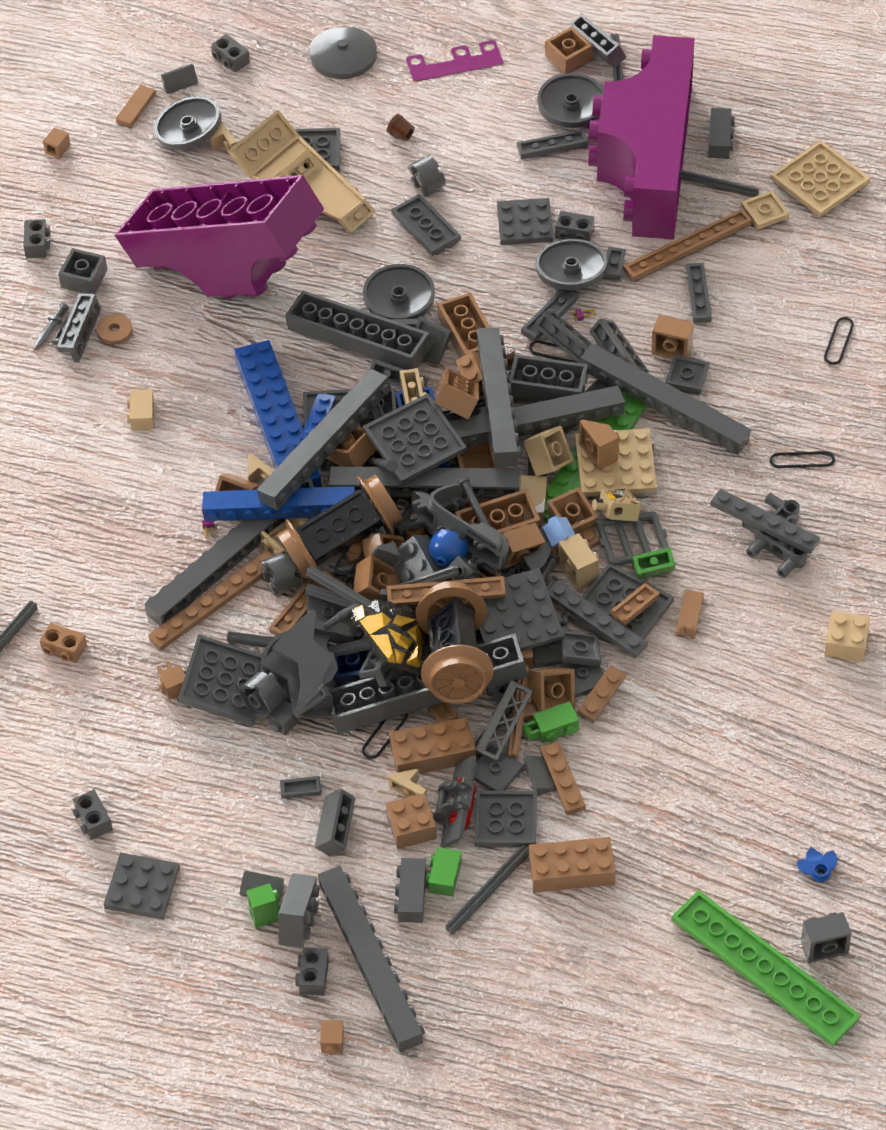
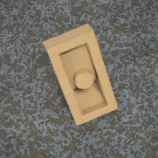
[211,122,237,151]
[248,453,274,483]
[388,769,427,798]

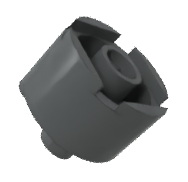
[407,155,446,197]
[261,550,301,596]
[239,672,287,718]

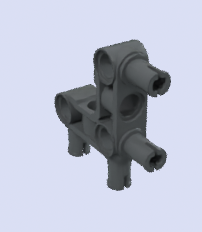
[742,492,807,578]

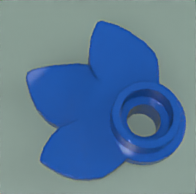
[797,847,837,882]

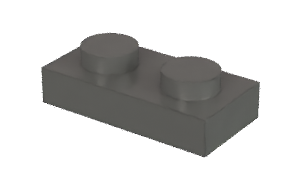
[603,247,626,280]

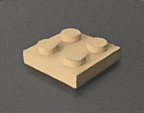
[741,190,789,230]

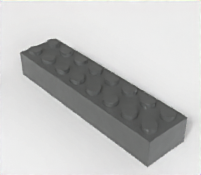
[285,291,431,370]

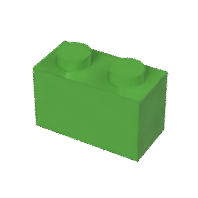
[632,547,675,579]
[426,847,462,897]
[246,883,280,928]

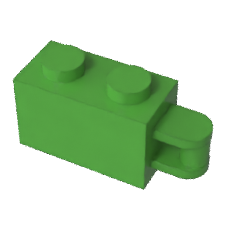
[522,701,579,743]

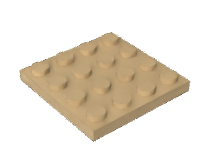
[770,140,870,217]
[575,428,657,497]

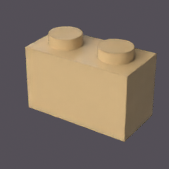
[127,389,154,430]

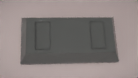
[280,776,322,798]

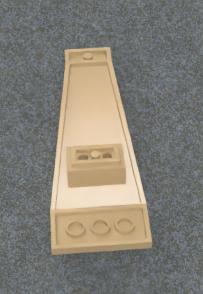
[227,110,376,234]

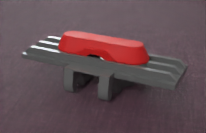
[433,755,477,848]

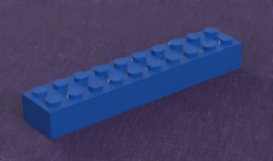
[234,340,322,488]

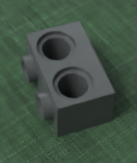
[211,34,250,73]
[555,211,594,241]
[23,219,51,258]
[71,789,113,840]
[295,947,329,996]

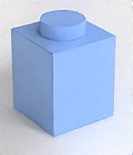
[543,516,575,547]

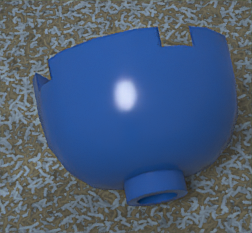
[429,529,469,567]

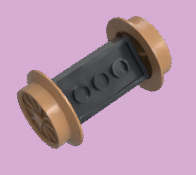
[277,475,403,580]
[416,581,494,704]

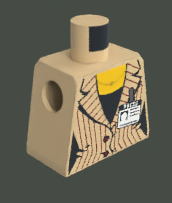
[592,488,641,521]

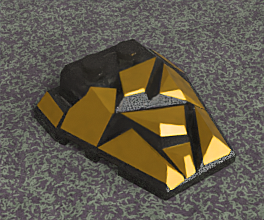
[350,599,426,674]

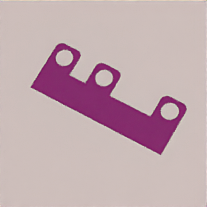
[406,40,504,82]

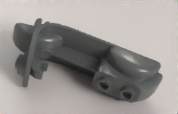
[410,483,509,575]

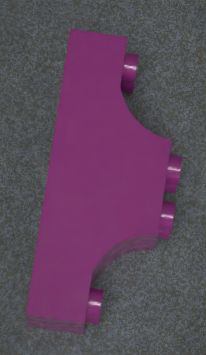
[588,35,695,240]
[114,175,324,299]

